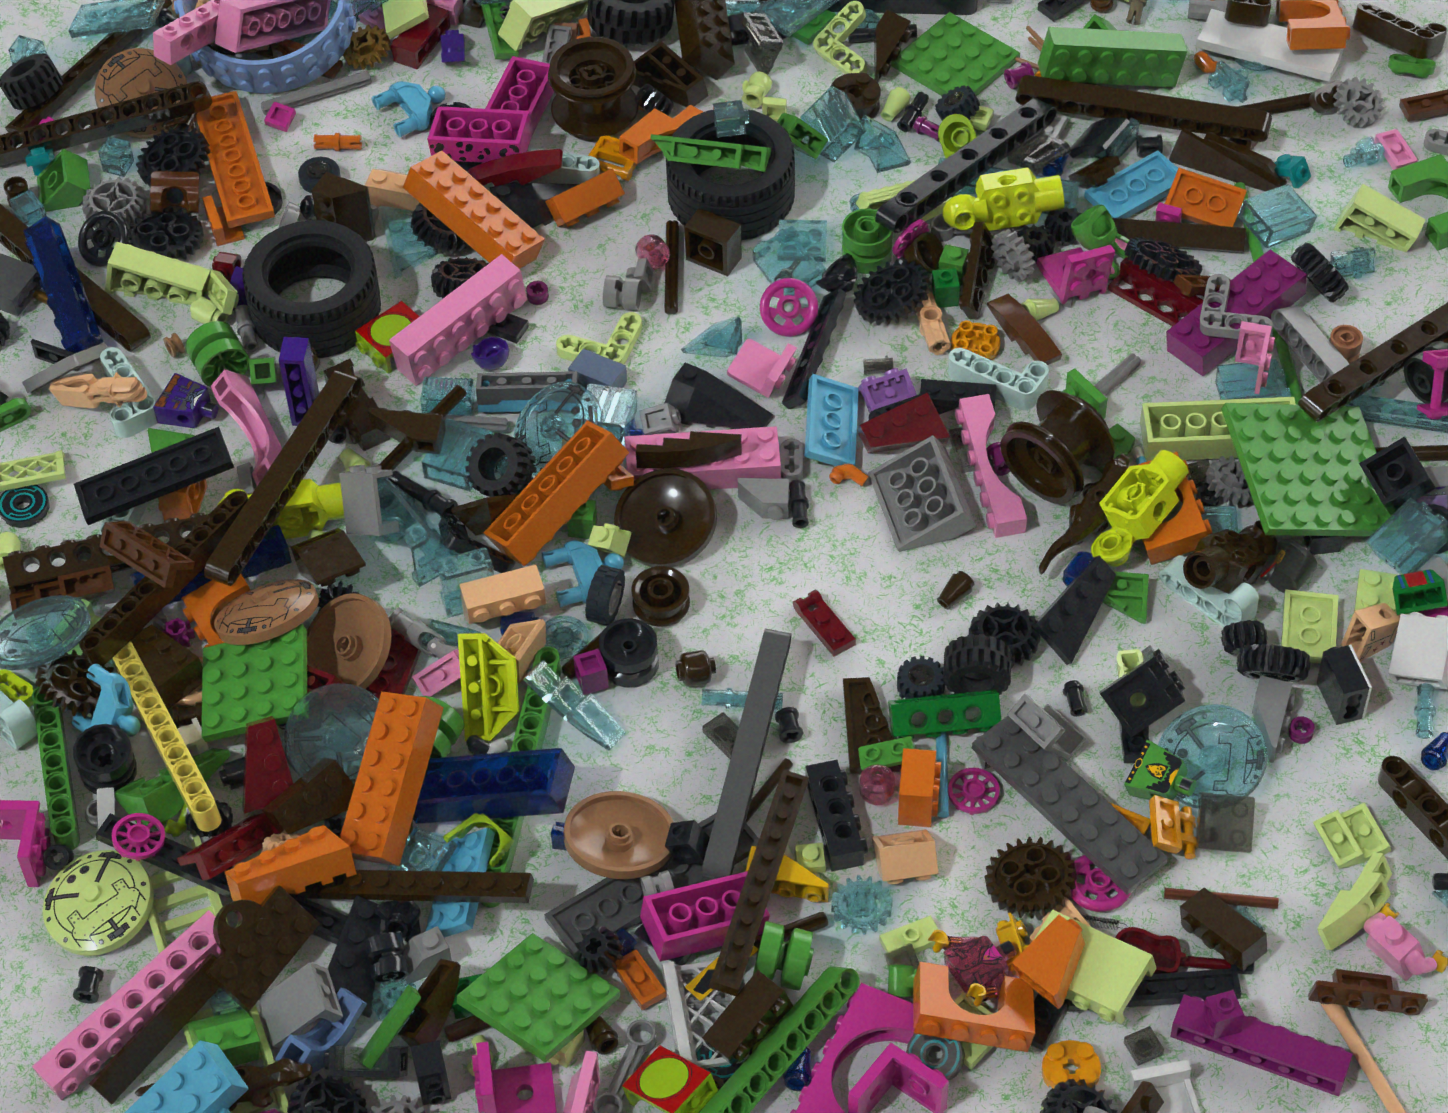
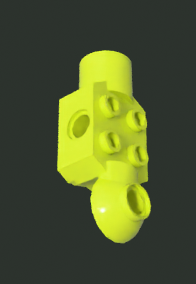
[942,167,1065,231]
[1091,450,1189,567]
[217,479,345,542]

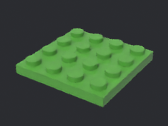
[891,12,1020,96]
[202,624,308,742]
[457,933,621,1063]

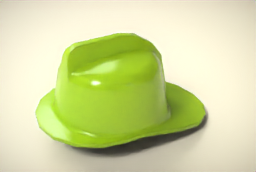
[938,114,976,159]

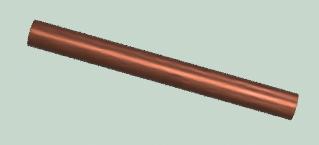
[1164,888,1279,909]

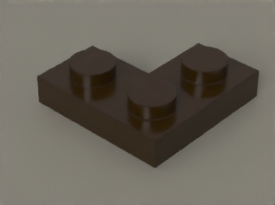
[1068,156,1120,187]

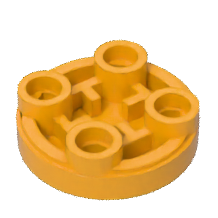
[951,320,1000,360]

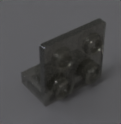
[739,12,784,75]
[1196,792,1255,853]

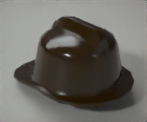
[904,232,944,274]

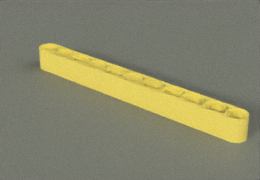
[111,640,222,832]

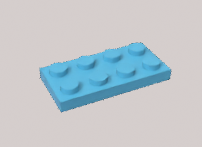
[1084,150,1178,219]
[805,374,859,466]
[426,827,495,938]

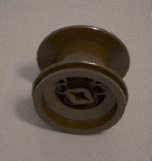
[548,37,639,138]
[1000,390,1115,504]

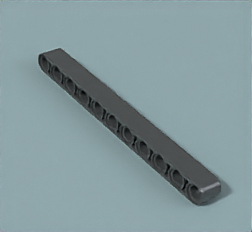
[702,628,792,879]

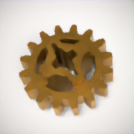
[343,25,391,70]

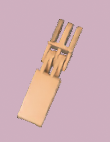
[49,372,147,408]

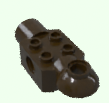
[1183,520,1278,594]

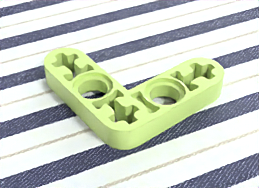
[813,1,868,74]
[556,312,642,365]

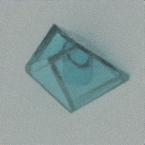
[854,115,911,173]
[681,316,743,357]

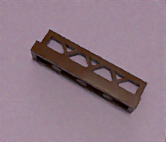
[99,521,195,588]

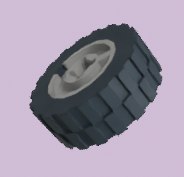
[585,565,625,626]

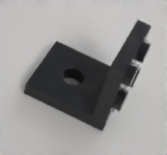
[1099,645,1185,737]

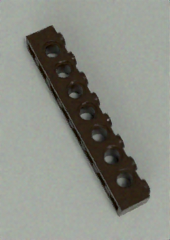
[2,513,208,594]

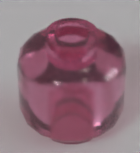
[635,234,670,270]
[859,764,895,805]

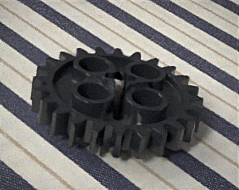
[136,125,211,187]
[127,207,204,260]
[1124,237,1203,281]
[853,259,932,326]

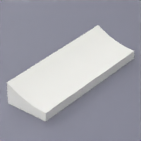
[1196,9,1343,82]

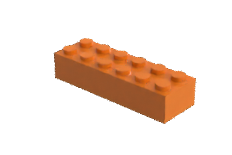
[403,151,545,269]
[484,420,629,566]
[340,691,444,867]

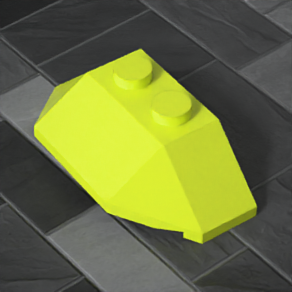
[458,633,519,741]

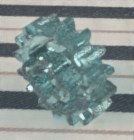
[831,875,893,935]

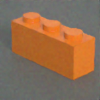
[545,168,625,228]

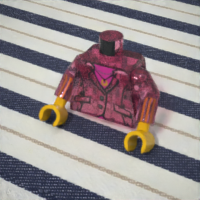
[928,930,1017,1007]

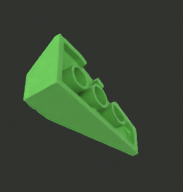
[114,748,231,829]

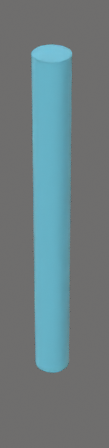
[936,731,949,818]

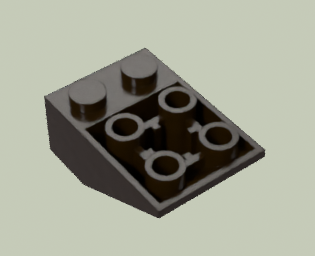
[290,528,366,587]

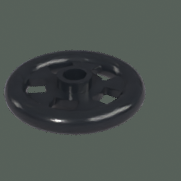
[78,211,129,267]

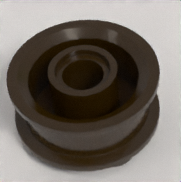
[829,73,881,124]
[631,566,690,626]

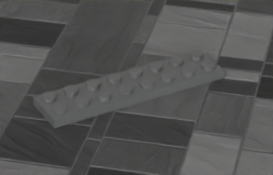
[971,716,1168,895]
[544,813,759,960]

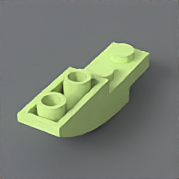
[1317,853,1392,950]

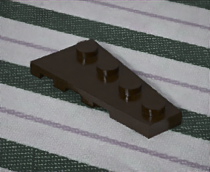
[959,222,995,319]

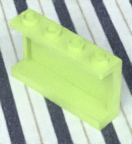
[1034,910,1156,1024]

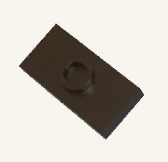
[458,0,485,28]

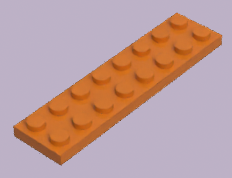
[196,91,275,228]

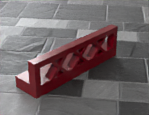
[1108,257,1203,326]
[177,813,282,881]

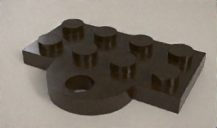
[205,886,320,1011]

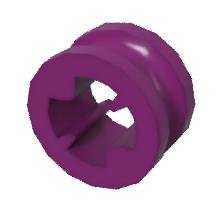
[526,281,549,305]
[1288,716,1315,744]

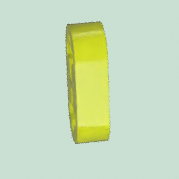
[0,669,34,707]

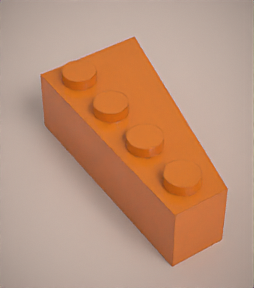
[225,825,357,905]

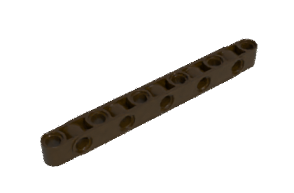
[1298,302,1448,422]
[1378,756,1448,859]

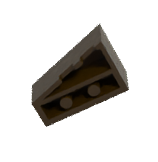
[633,41,708,107]
[323,359,390,452]
[131,624,203,710]
[262,757,355,834]
[702,970,793,1066]

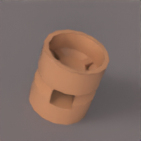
[1329,325,1363,364]

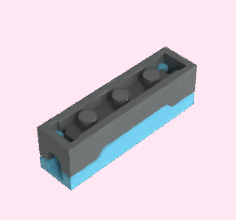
[476,371,579,413]

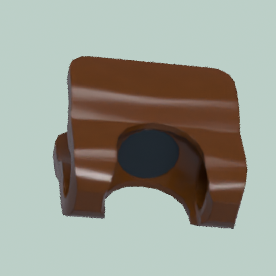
[150,171,200,214]

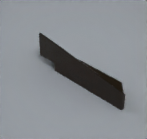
[1169,128,1287,195]

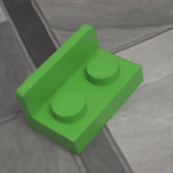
[1062,368,1107,419]

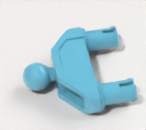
[371,81,446,138]
[542,540,624,608]
[71,664,141,737]

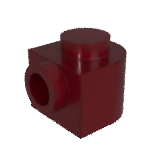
[212,252,242,282]

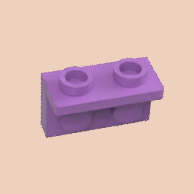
[858,368,917,413]

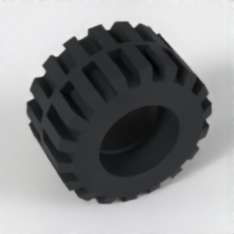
[0,53,63,110]
[465,433,537,497]
[943,634,1012,695]

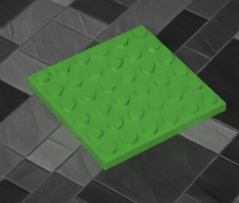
[1221,403,1406,537]

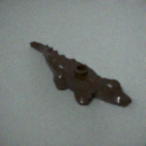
[1039,453,1130,575]
[135,1058,312,1112]

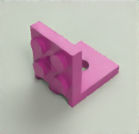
[1036,245,1115,304]
[0,800,51,887]
[472,1042,557,1113]
[848,1042,949,1113]

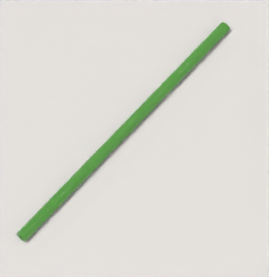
[1234,182,1302,405]

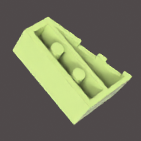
[1333,184,1426,252]

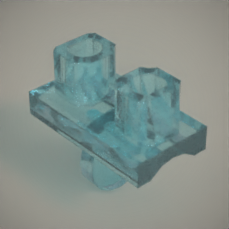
[1208,60,1250,103]
[1330,247,1375,279]

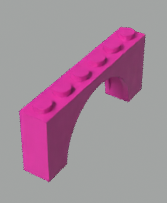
[790,983,915,1113]

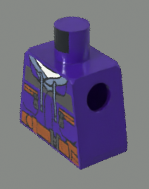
[153,373,219,428]

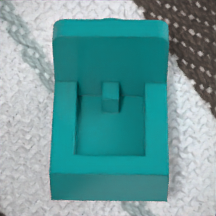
[25,147,55,176]
[1274,154,1311,188]

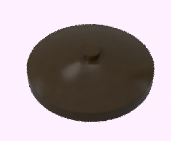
[614,468,717,567]

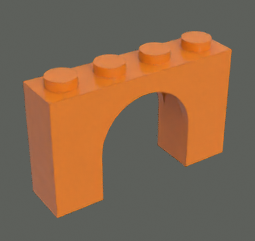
[1276,0,1350,50]
[1138,452,1213,565]
[182,574,251,647]
[913,962,1035,1052]

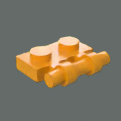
[1149,795,1198,859]

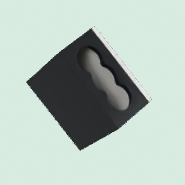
[1316,645,1372,725]

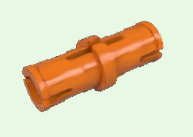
[313,133,362,151]

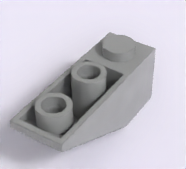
[1252,675,1295,763]

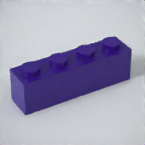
[279,337,319,426]

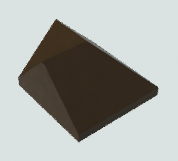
[451,494,519,536]

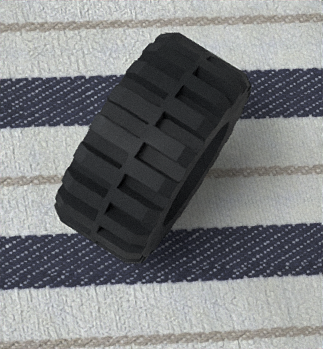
[587,0,675,46]

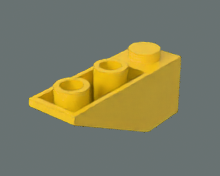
[745,846,829,902]

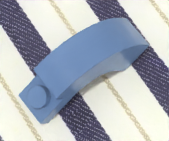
[275,988,367,1074]

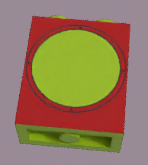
[355,301,420,374]
[622,1045,718,1113]

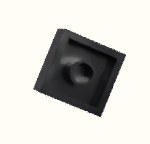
[1359,437,1436,515]

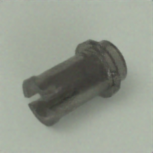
[863,355,894,375]

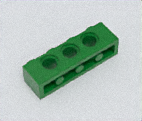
[888,689,1001,739]

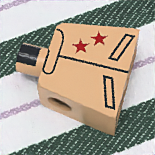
[1341,603,1400,662]

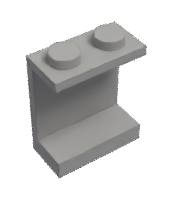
[339,465,399,536]
[1007,693,1086,760]
[259,962,343,1049]

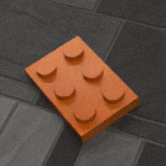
[1164,168,1247,227]

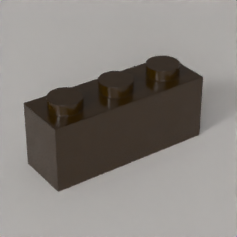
[1180,888,1267,971]

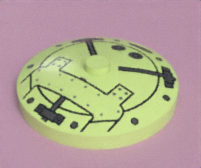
[43,850,154,956]

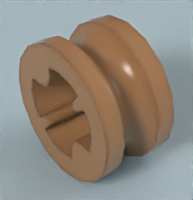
[163,333,185,358]

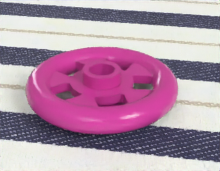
[760,278,818,337]
[1071,855,1131,912]

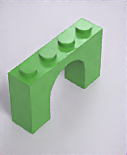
[1388,154,1448,251]

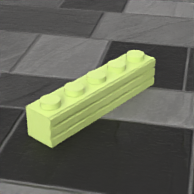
[856,180,915,210]

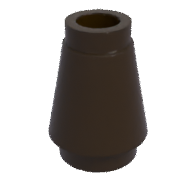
[937,571,975,609]
[586,1016,618,1055]

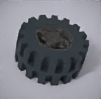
[935,85,980,121]
[897,656,945,699]

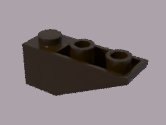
[874,10,912,83]
[368,408,446,454]

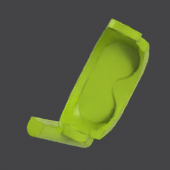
[443,813,514,867]

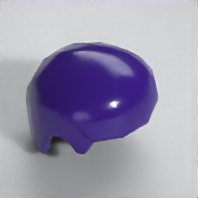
[471,337,509,370]

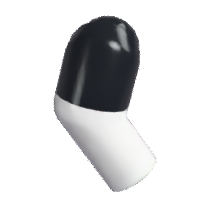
[466,735,508,759]

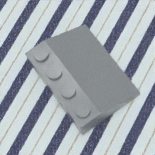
[868,435,977,552]

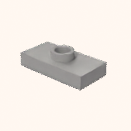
[542,24,573,64]

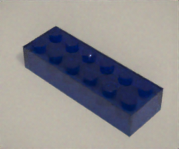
[413,748,575,824]

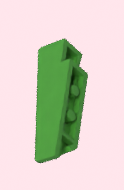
[651,134,771,172]

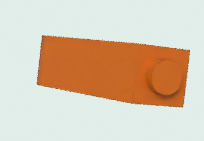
[1012,914,1085,1009]

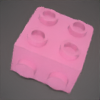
[1235,321,1275,395]
[727,339,797,398]

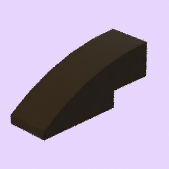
[398,959,461,1047]

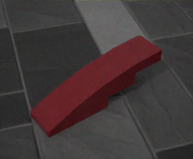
[468,149,563,186]

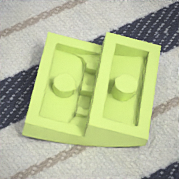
[1313,802,1391,869]

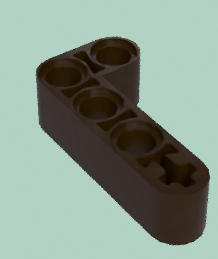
[1224,0,1272,26]
[1352,3,1448,59]

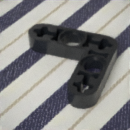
[438,512,515,573]

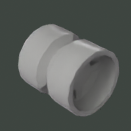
[603,275,642,310]

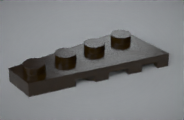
[843,677,902,774]

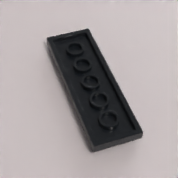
[74,426,235,525]

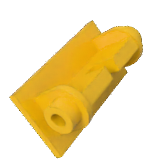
[996,912,1029,975]

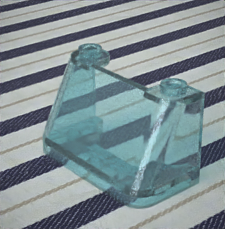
[377,477,458,587]

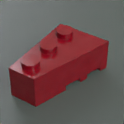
[857,392,950,453]
[242,716,293,814]

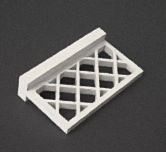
[662,961,750,1069]

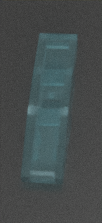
[523,660,626,751]

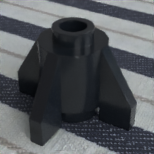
[374,900,421,942]

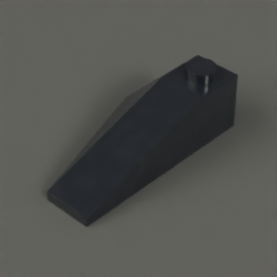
[489,182,579,228]
[664,362,773,429]

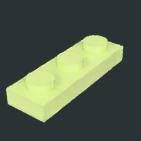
[205,270,239,315]

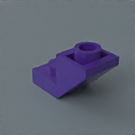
[440,30,465,63]

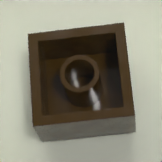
[684,208,742,277]

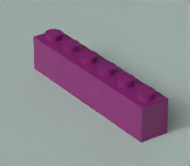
[1170,994,1353,1097]

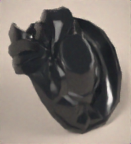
[816,253,858,293]

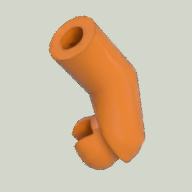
[1194,51,1225,73]
[829,464,869,487]

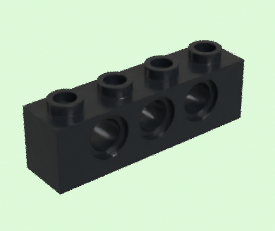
[805,760,868,872]

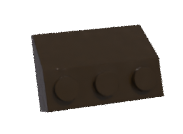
[311,172,376,242]

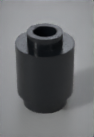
[218,757,245,790]

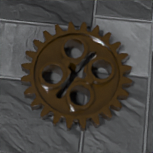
[35,650,114,718]
[985,837,1077,919]

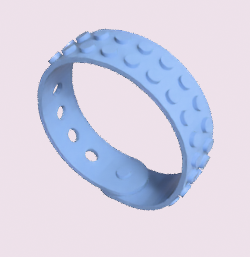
[174,0,356,93]

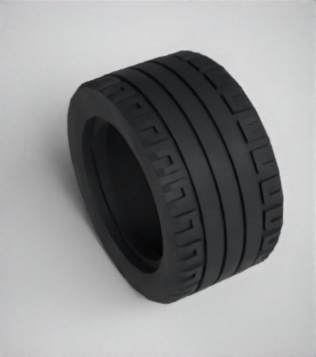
[666,108,795,241]
[242,220,381,358]

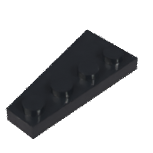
[1032,555,1116,665]
[327,895,381,1018]

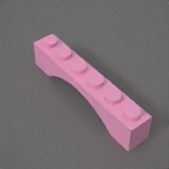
[211,369,282,486]
[955,394,1027,538]

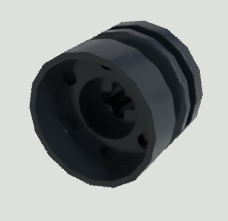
[73,724,137,794]

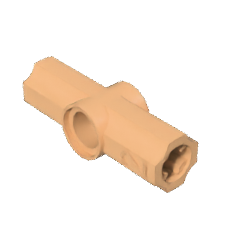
[915,291,950,355]

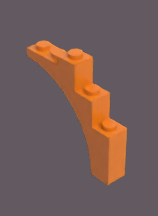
[619,101,738,164]

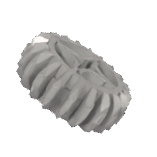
[82,176,147,231]

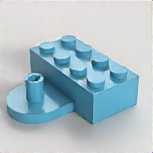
[125,1040,249,1113]

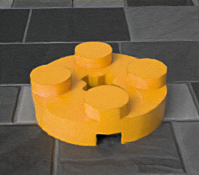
[1041,1040,1101,1089]

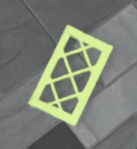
[0,450,66,491]

